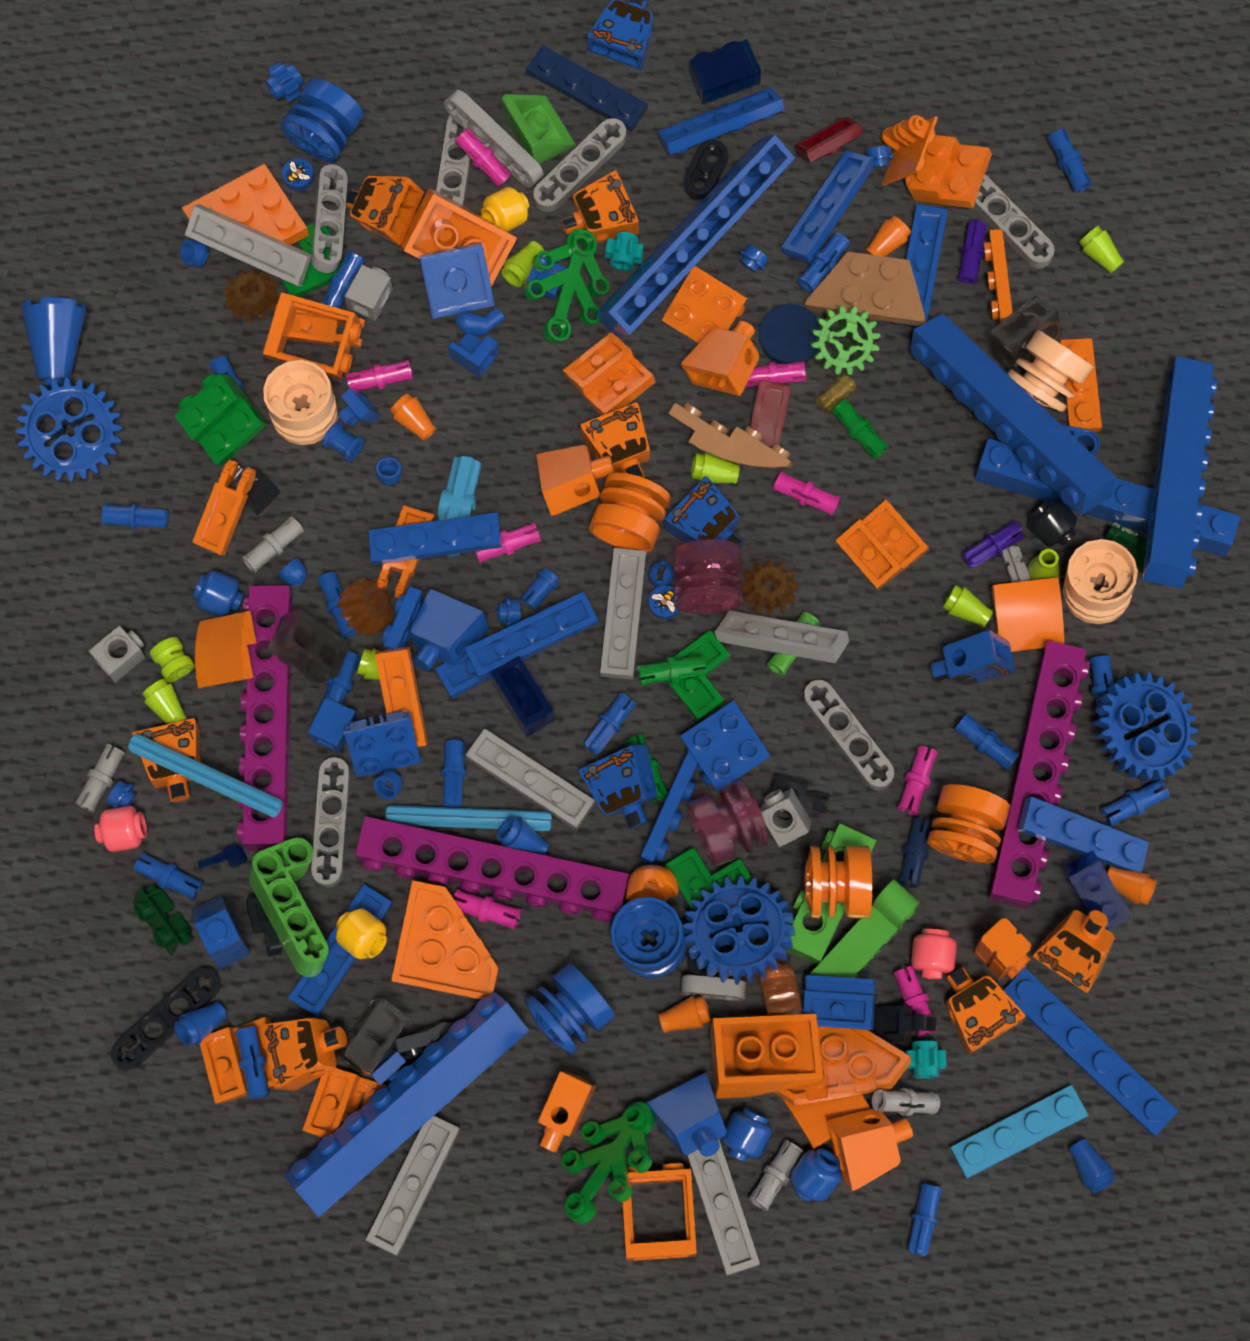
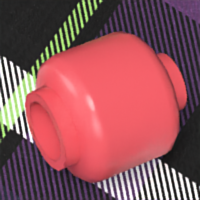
[94,805,147,852]
[911,929,957,980]

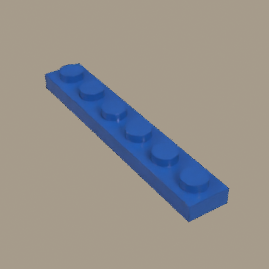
[1003,968,1179,1137]

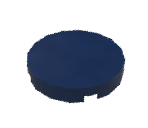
[759,304,820,364]

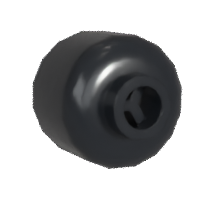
[1028,498,1077,546]

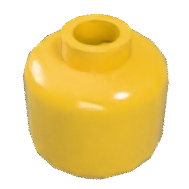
[481,187,529,232]
[336,908,387,960]

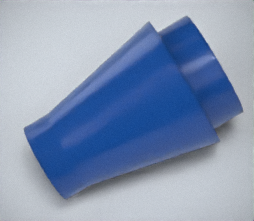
[497,817,548,855]
[174,1002,227,1046]
[1069,1139,1116,1194]

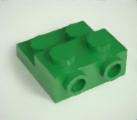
[174,373,267,467]

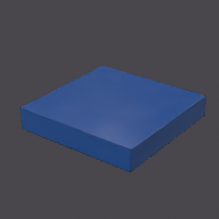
[419,242,495,319]

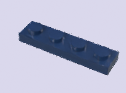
[526,45,648,132]

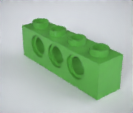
[784,823,877,966]

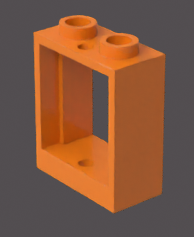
[263,292,362,380]
[622,1163,697,1261]

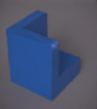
[448,334,499,378]
[307,698,358,754]

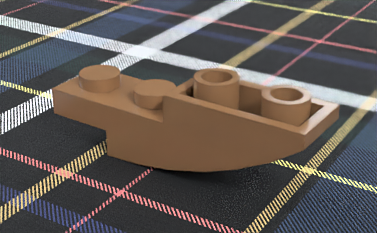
[668,402,794,470]

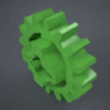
[809,304,880,375]

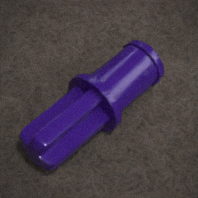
[957,220,987,284]
[963,521,1025,569]

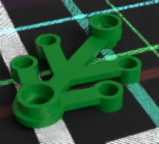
[524,229,610,344]
[561,1102,655,1225]

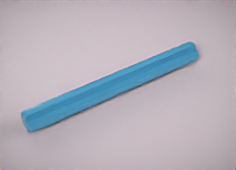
[128,734,283,818]
[385,805,552,831]

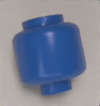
[192,570,244,617]
[722,1107,773,1162]
[791,1149,842,1201]

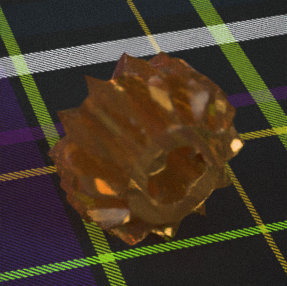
[224,267,279,324]
[742,559,798,616]
[337,578,394,636]
[759,964,802,1016]

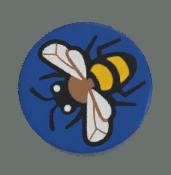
[282,158,315,191]
[649,585,681,620]

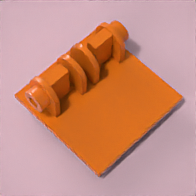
[881,115,938,186]
[662,266,748,343]

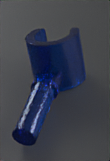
[197,845,248,869]

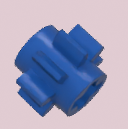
[265,62,304,103]

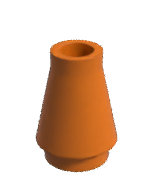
[865,216,911,257]
[390,393,437,442]
[1104,866,1157,905]
[658,995,711,1033]

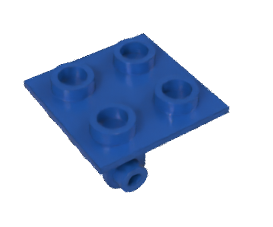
[680,701,771,792]
[344,710,421,777]

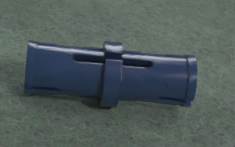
[898,817,932,888]

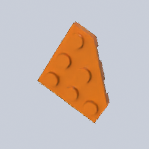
[182,164,310,245]
[391,880,499,999]
[773,1027,912,1106]

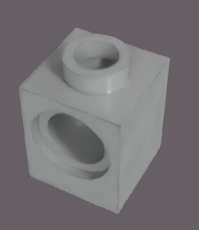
[344,265,393,321]
[89,625,145,683]
[759,788,812,847]

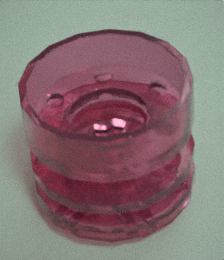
[673,539,744,614]
[687,780,769,868]

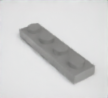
[185,204,312,286]
[600,548,646,680]
[715,610,849,663]
[466,728,595,831]
[366,1116,460,1257]
[687,1139,760,1276]

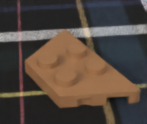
[805,252,926,326]

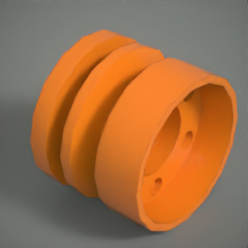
[588,472,671,553]
[926,784,1010,864]
[804,846,872,919]

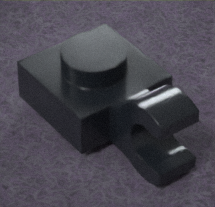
[233,460,280,516]
[772,774,830,814]
[245,896,283,957]
[875,1005,936,1042]
[390,1021,451,1057]

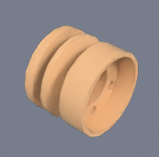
[1007,329,1094,413]
[263,360,339,445]
[1062,539,1138,624]

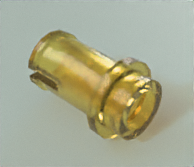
[815,374,857,414]

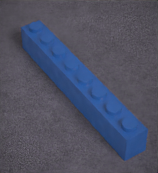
[595,135,795,337]
[910,313,1116,515]
[1142,356,1218,589]
[975,438,1241,558]
[284,992,529,1217]

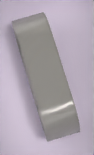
[680,975,747,1001]

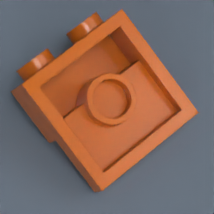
[906,135,992,209]

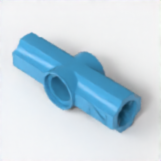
[438,456,482,557]

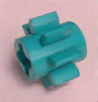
[605,232,644,271]
[906,1041,947,1079]

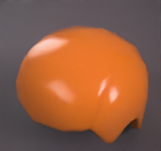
[625,865,679,903]

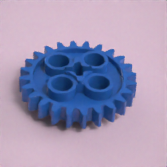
[16,377,123,483]
[1093,673,1198,782]
[683,876,795,985]

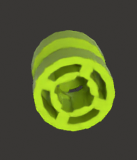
[150,637,195,683]

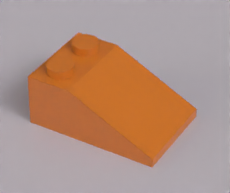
[401,188,517,287]
[710,1014,823,1099]

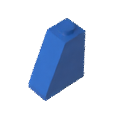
[191,894,251,969]

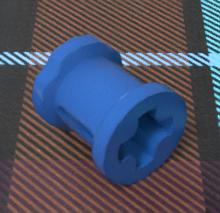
[322,422,365,463]

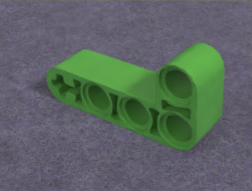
[248,838,329,977]
[804,880,920,985]

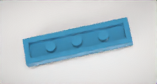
[949,1085,1089,1179]

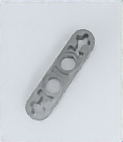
[444,90,544,188]
[436,115,471,206]
[533,118,627,212]
[311,164,348,273]
[973,174,1055,268]
[804,680,894,790]
[311,757,350,888]

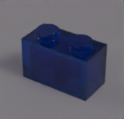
[689,39,761,105]
[490,656,555,738]

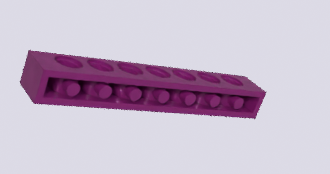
[237,585,293,851]
[988,640,1090,909]
[355,816,629,922]

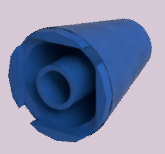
[21,297,87,388]

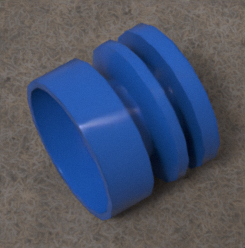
[280,78,364,162]
[611,897,687,979]
[524,962,615,1056]

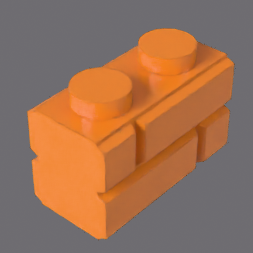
[974,918,1031,979]

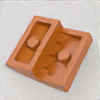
[563,332,656,416]
[835,500,930,589]
[991,577,1065,652]
[195,611,257,688]
[200,1017,274,1104]
[302,1068,387,1138]
[781,1094,871,1150]

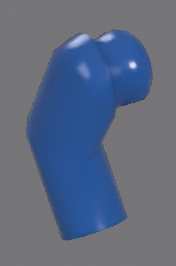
[456,307,505,337]

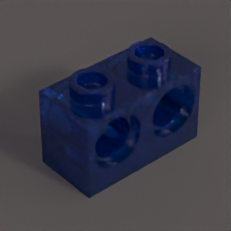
[1064,850,1133,931]

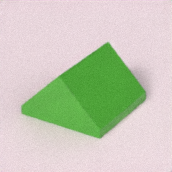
[502,94,576,164]

